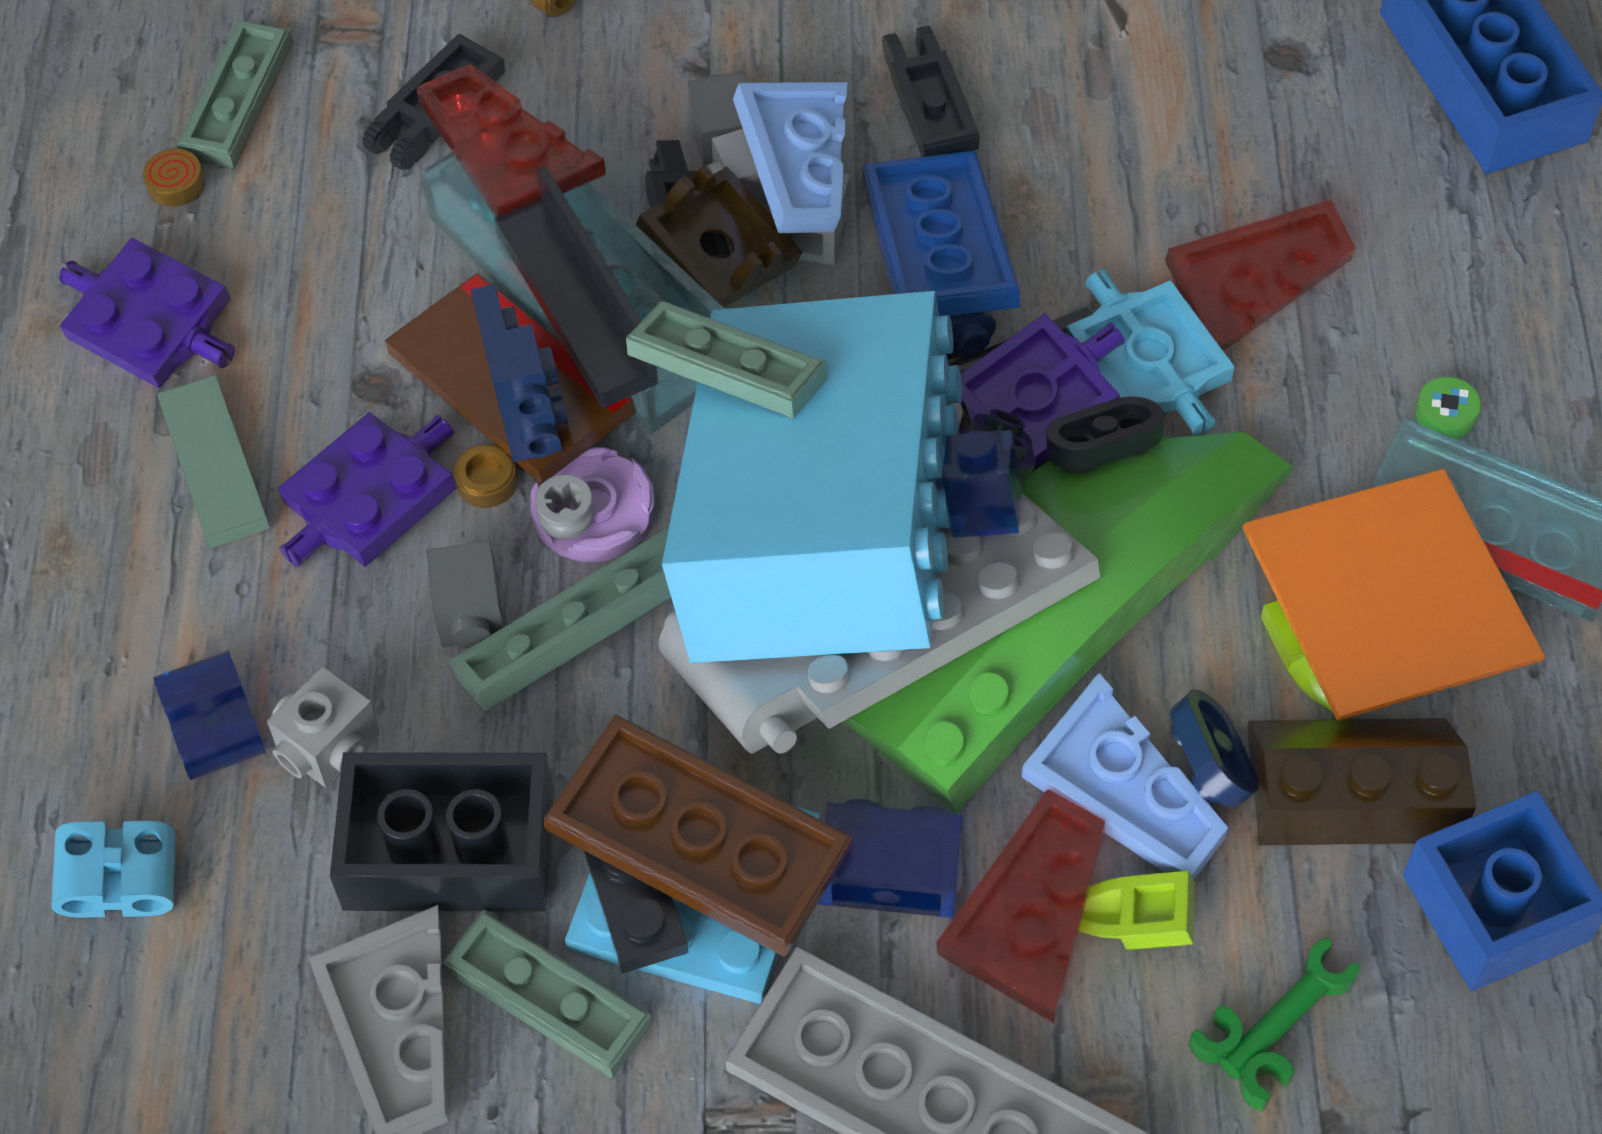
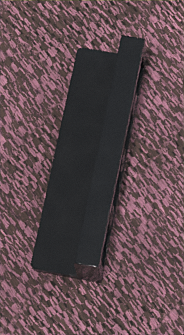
[494,166,658,409]

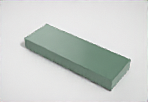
[177,20,293,169]
[626,300,827,418]
[157,375,270,549]
[442,910,653,1079]

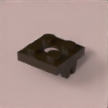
[634,165,803,316]

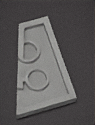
[308,905,449,1134]

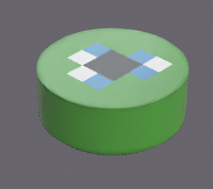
[1415,377,1481,439]

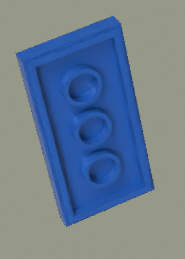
[862,151,1020,316]

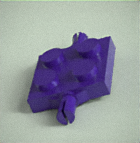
[59,237,235,388]
[959,313,1125,472]
[278,412,457,567]

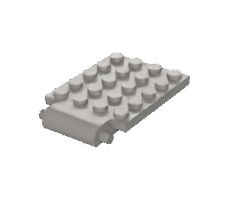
[659,438,1100,754]

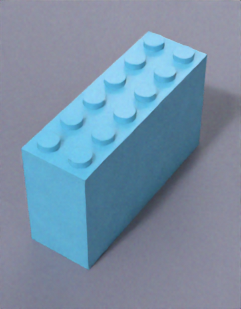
[662,291,962,663]

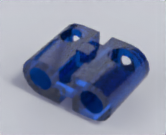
[153,650,266,781]

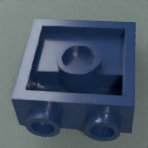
[470,284,568,463]

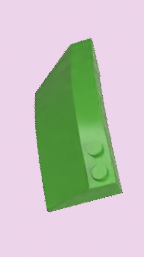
[843,431,1293,815]

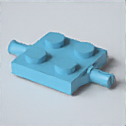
[1066,269,1235,436]

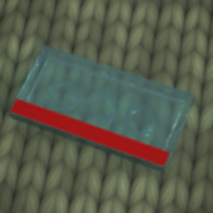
[1369,418,1602,623]

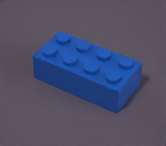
[1379,0,1602,174]

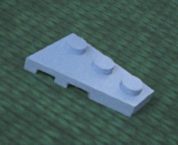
[733,82,847,233]
[1022,673,1228,880]

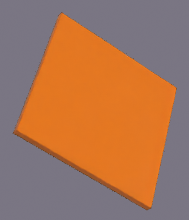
[1242,469,1545,721]

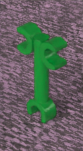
[1188,938,1361,1111]

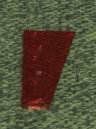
[417,64,606,217]
[1165,200,1356,351]
[936,789,1105,1023]

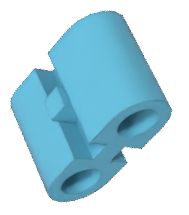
[51,821,176,918]

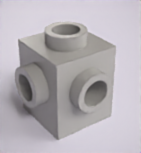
[267,666,380,788]

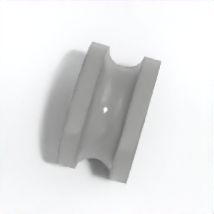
[535,475,594,539]

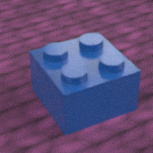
[1403,791,1602,992]

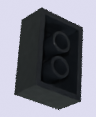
[330,752,554,911]

